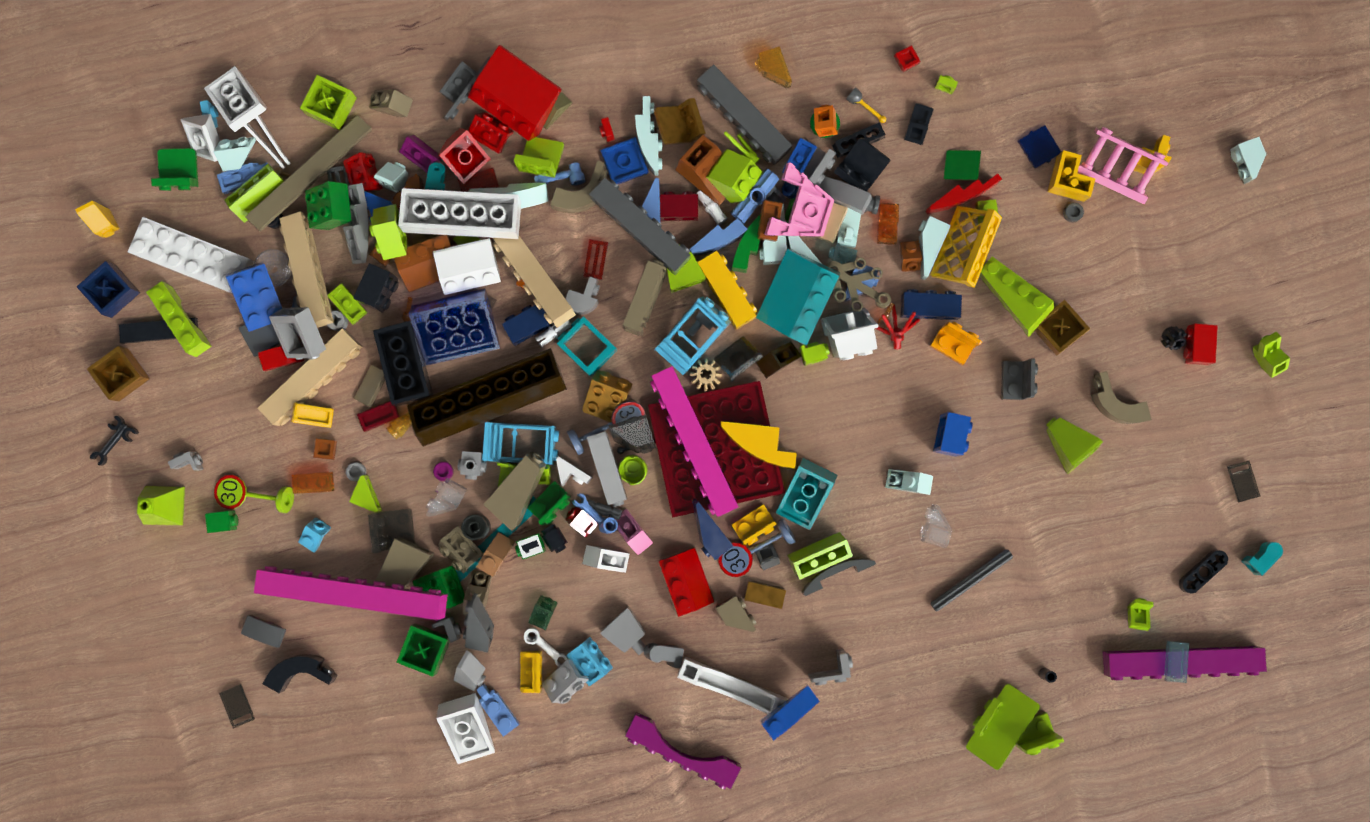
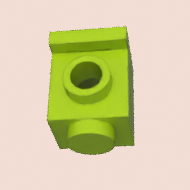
[799,342,830,366]

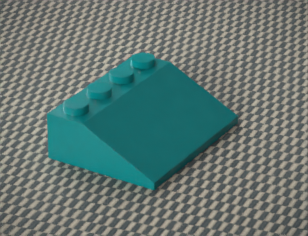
[756,249,840,345]

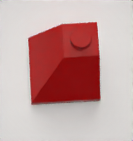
[438,128,491,184]

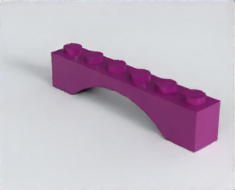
[625,712,741,789]

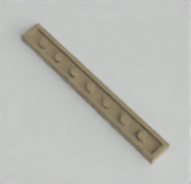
[245,115,372,232]

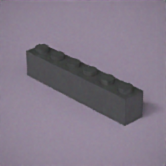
[697,64,792,166]
[589,178,690,275]

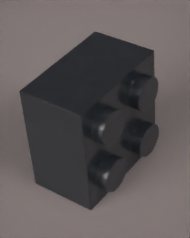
[353,263,399,313]

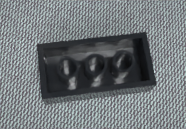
[373,321,433,407]

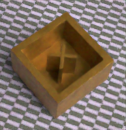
[1034,299,1090,356]
[87,346,150,402]

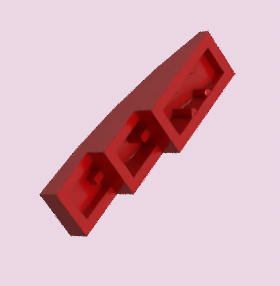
[925,173,1002,215]

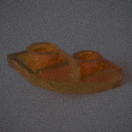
[877,203,899,245]
[292,472,334,494]

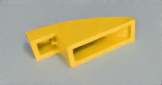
[721,421,797,469]

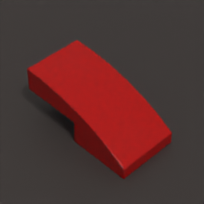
[258,346,304,372]

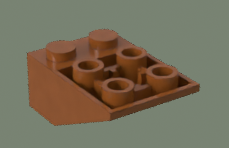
[676,135,726,206]

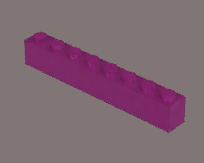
[1103,646,1267,680]

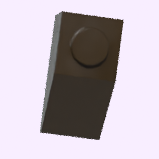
[756,341,801,379]

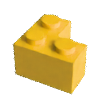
[1047,150,1096,202]

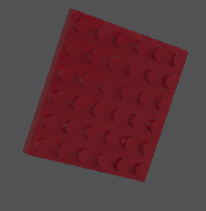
[648,381,785,518]

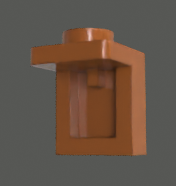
[899,241,922,272]

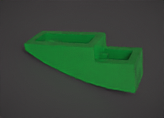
[732,214,761,273]

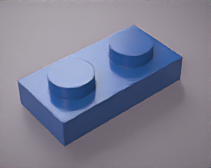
[782,138,817,173]

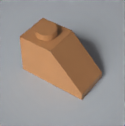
[477,532,515,577]

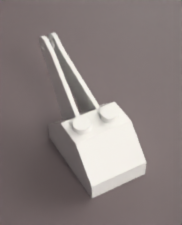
[204,66,291,169]

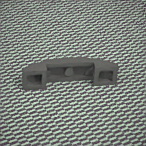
[802,559,876,596]

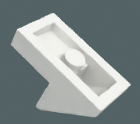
[556,456,592,486]

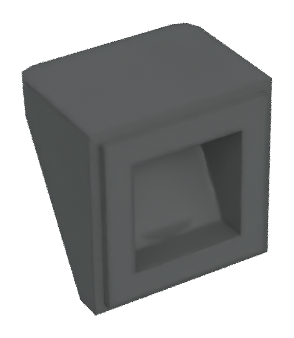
[755,543,780,570]

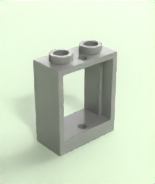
[269,307,326,360]

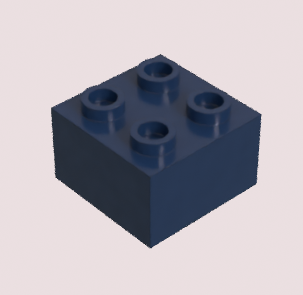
[76,261,140,318]

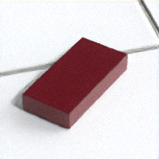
[357,401,401,432]

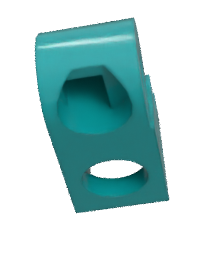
[425,163,445,191]
[1241,542,1283,576]

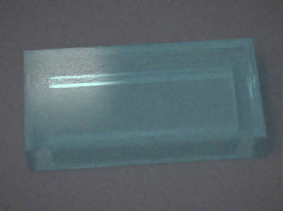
[1165,641,1189,683]

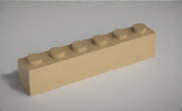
[279,211,334,328]
[492,236,576,328]
[258,328,362,426]

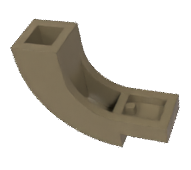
[550,161,608,213]
[1091,371,1152,424]

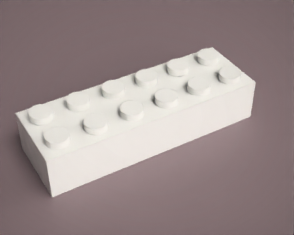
[398,188,521,239]
[128,217,256,294]

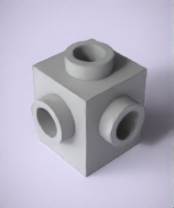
[458,451,487,480]

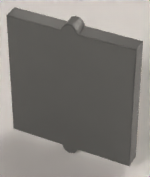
[238,324,280,357]

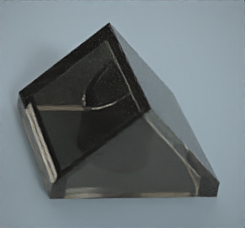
[713,336,763,382]

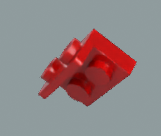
[468,112,514,154]
[343,152,382,192]

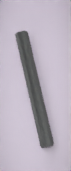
[930,549,1013,611]

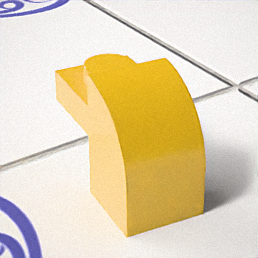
[1134,135,1172,174]

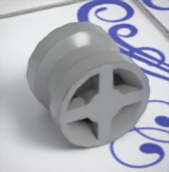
[327,311,348,332]

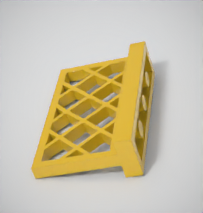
[930,206,1002,288]

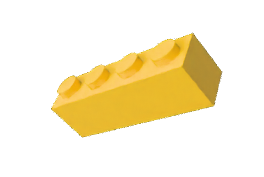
[697,251,757,330]

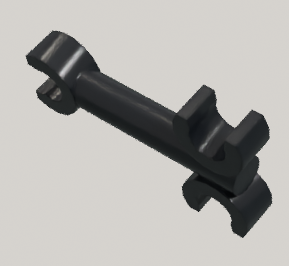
[90,416,139,466]

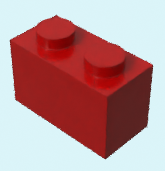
[1183,323,1218,365]

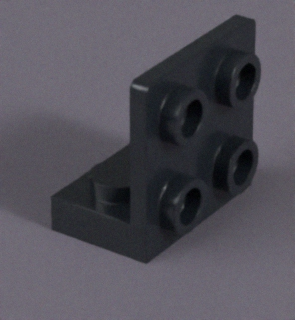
[834,137,891,192]

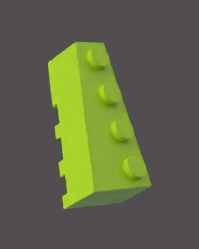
[980,256,1054,337]

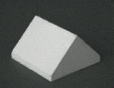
[180,114,220,162]

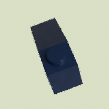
[692,498,733,560]

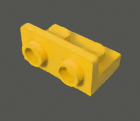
[731,504,776,546]

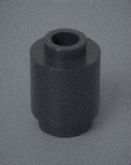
[541,524,568,554]

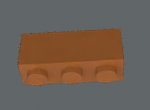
[394,235,453,293]

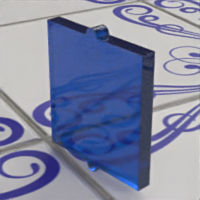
[1018,125,1061,169]

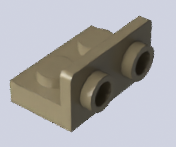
[438,526,484,574]

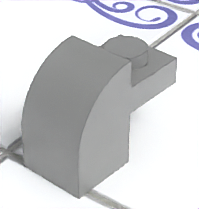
[566,277,600,315]

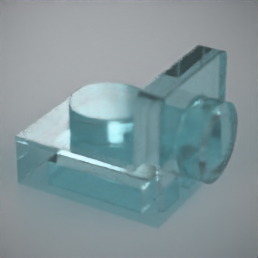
[828,243,858,265]

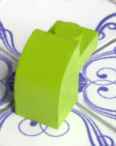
[1253,332,1290,378]

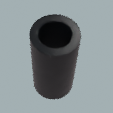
[1039,668,1057,683]

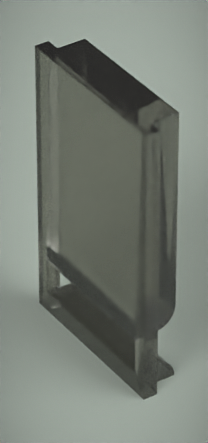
[1227,460,1261,503]
[219,684,255,729]

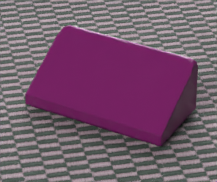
[399,135,441,173]

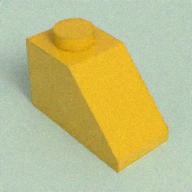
[75,200,120,238]

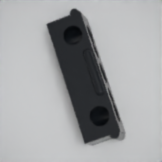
[832,122,886,158]

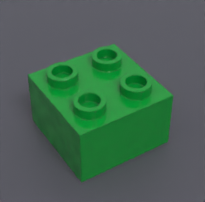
[305,181,352,230]
[396,623,450,677]

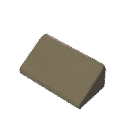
[354,365,385,407]

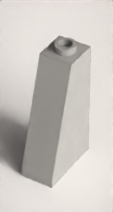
[587,432,627,508]

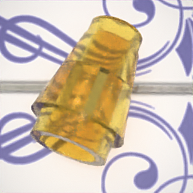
[386,412,412,440]

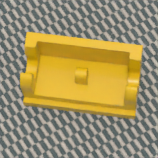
[520,651,542,693]

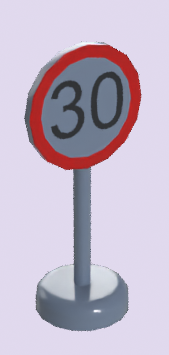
[567,401,645,455]
[718,519,796,577]

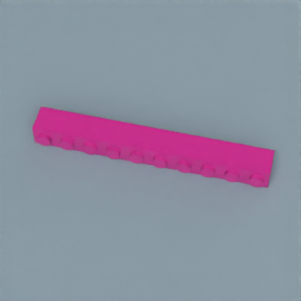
[254,566,448,620]

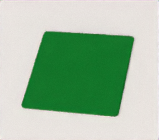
[943,150,981,180]

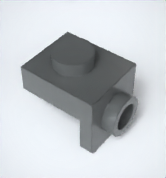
[432,615,462,643]

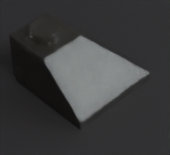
[608,415,656,454]

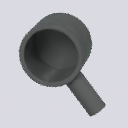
[687,300,726,337]

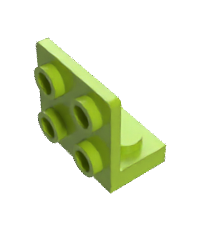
[514,137,564,178]
[1016,712,1064,755]

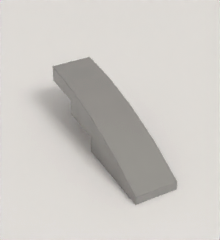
[343,183,369,264]

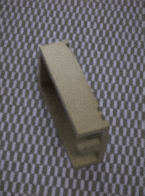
[623,260,667,337]

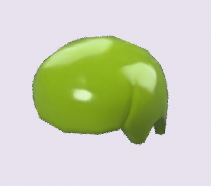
[618,455,648,485]

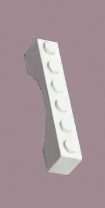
[678,657,788,714]

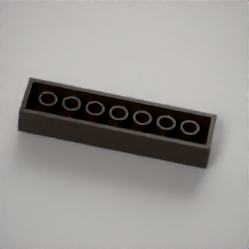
[407,348,567,447]

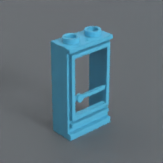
[655,296,731,375]
[482,422,559,465]

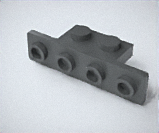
[439,57,491,121]

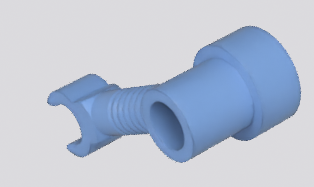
[534,163,586,186]
[572,493,618,534]

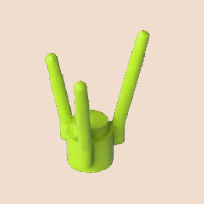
[724,131,760,164]

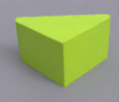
[349,475,382,512]

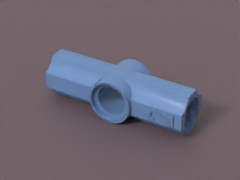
[731,168,779,224]

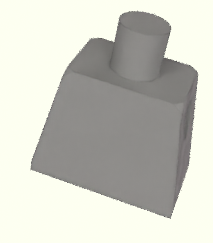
[600,606,646,655]

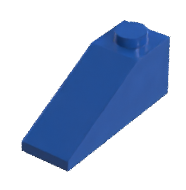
[760,685,820,741]

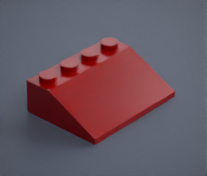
[468,45,562,141]

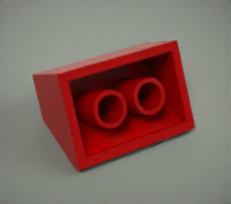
[659,548,714,617]

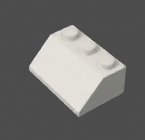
[433,238,501,295]

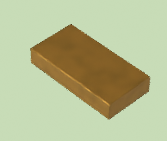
[744,581,786,609]

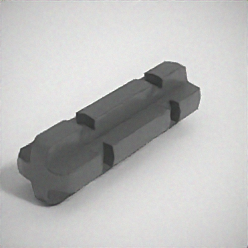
[587,500,622,520]

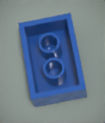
[225,262,282,332]

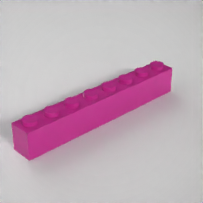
[650,366,738,517]

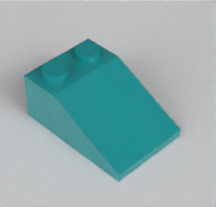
[776,458,837,530]

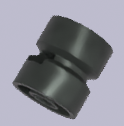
[461,514,491,540]

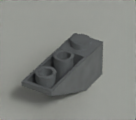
[463,593,494,653]

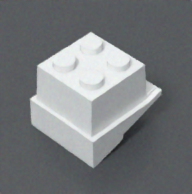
[821,308,878,361]

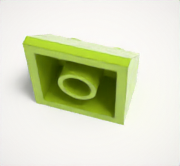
[706,149,763,203]

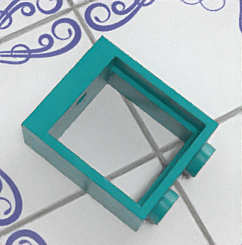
[557,316,617,377]

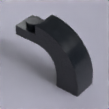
[262,654,338,693]

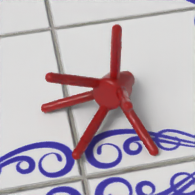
[875,304,920,350]

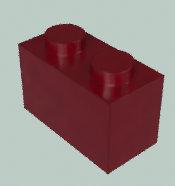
[660,191,698,221]

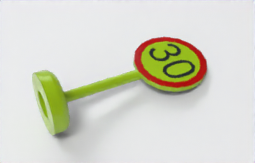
[214,475,294,514]

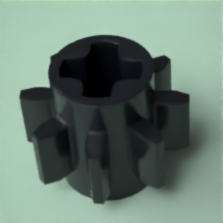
[1161,326,1187,350]

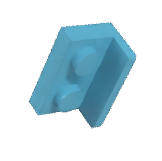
[566,637,613,686]

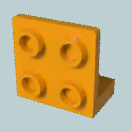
[930,321,982,366]

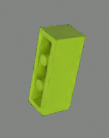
[224,163,285,223]
[787,532,853,580]

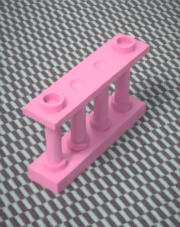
[1077,127,1168,204]

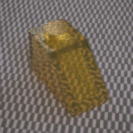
[755,46,792,88]

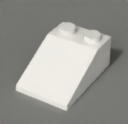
[436,693,495,764]

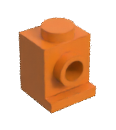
[814,105,838,137]

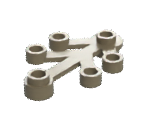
[825,257,891,312]

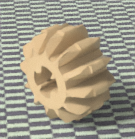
[690,358,722,391]

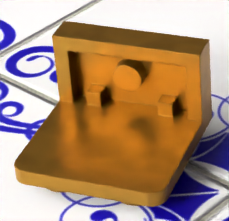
[654,98,706,145]
[582,370,633,422]

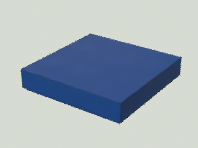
[600,137,649,185]

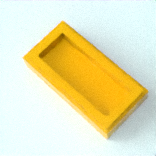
[291,403,334,428]

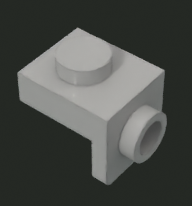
[168,451,204,471]

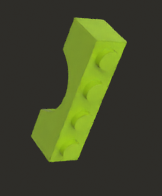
[146,281,212,357]

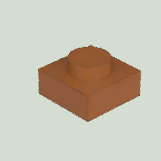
[313,439,337,460]

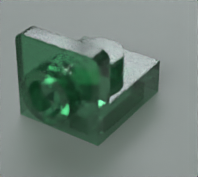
[528,595,558,630]

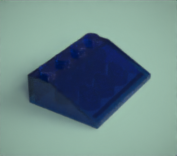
[409,288,500,366]

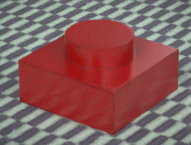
[894,45,921,72]
[599,117,615,142]

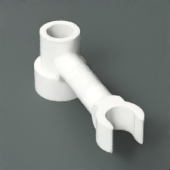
[524,627,567,667]

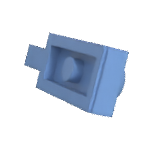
[217,162,268,194]
[476,684,520,736]

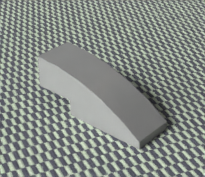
[818,177,872,215]

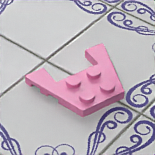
[764,162,834,237]

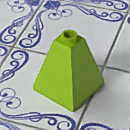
[1046,417,1103,474]
[137,486,185,525]

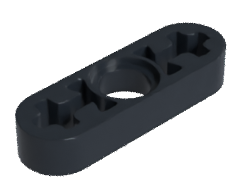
[1179,550,1228,594]

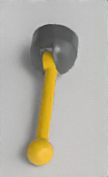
[846,87,886,123]

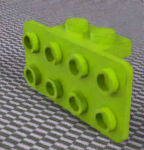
[966,684,1040,770]

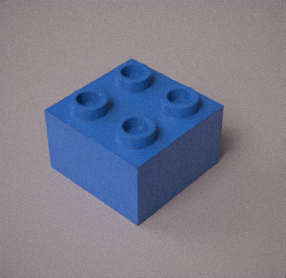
[933,412,973,457]

